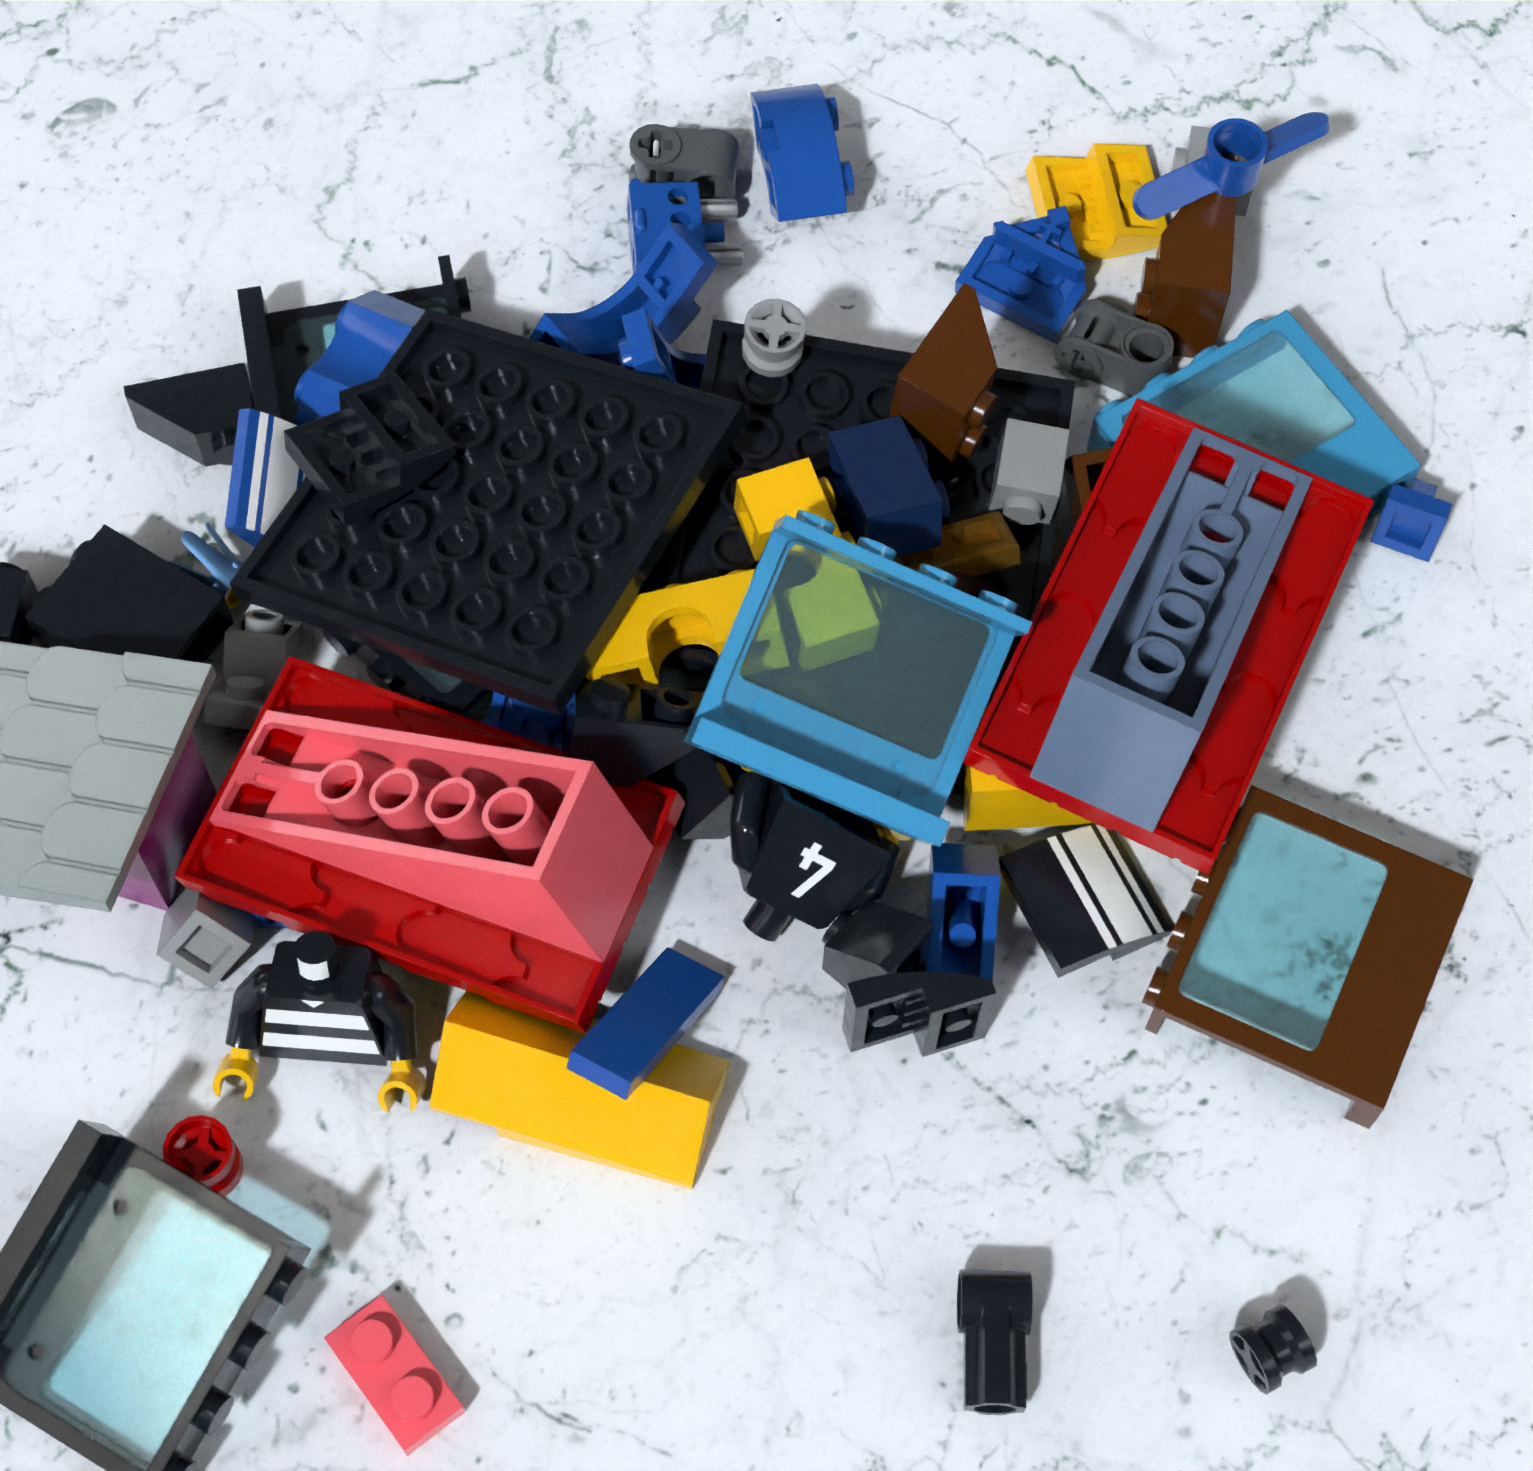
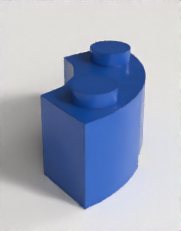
[750,83,854,222]
[294,290,426,426]

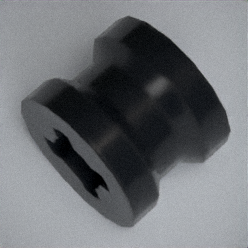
[1229,1304,1317,1394]

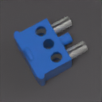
[626,178,744,274]

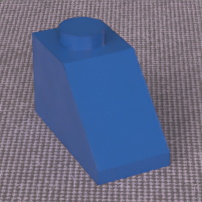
[925,843,1001,982]

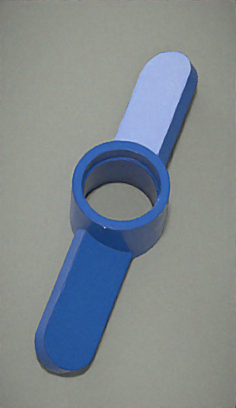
[1132,112,1330,220]

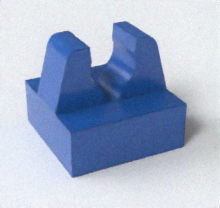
[1370,478,1452,562]

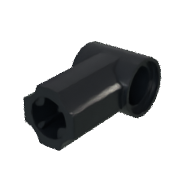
[957,1269,1033,1415]

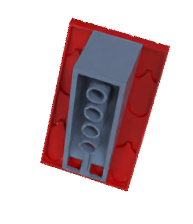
[963,398,1374,875]

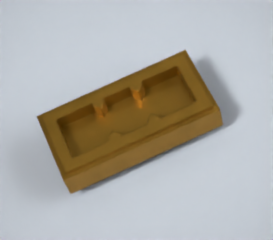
[894,511,1021,576]

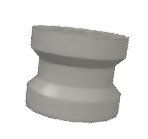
[742,299,806,377]

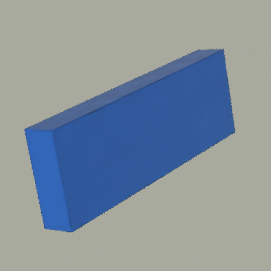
[566,947,725,1100]

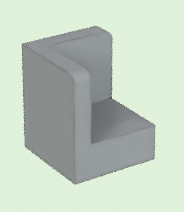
[156,888,255,989]

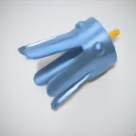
[167,521,243,609]

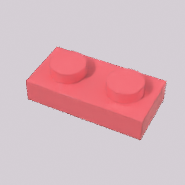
[324,1295,466,1456]

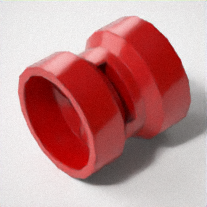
[163,1115,244,1196]

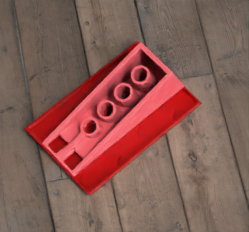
[174,656,686,1033]

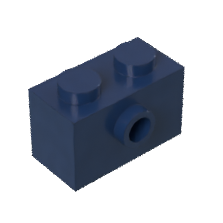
[828,415,950,557]

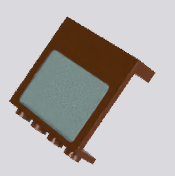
[1141,785,1474,1129]

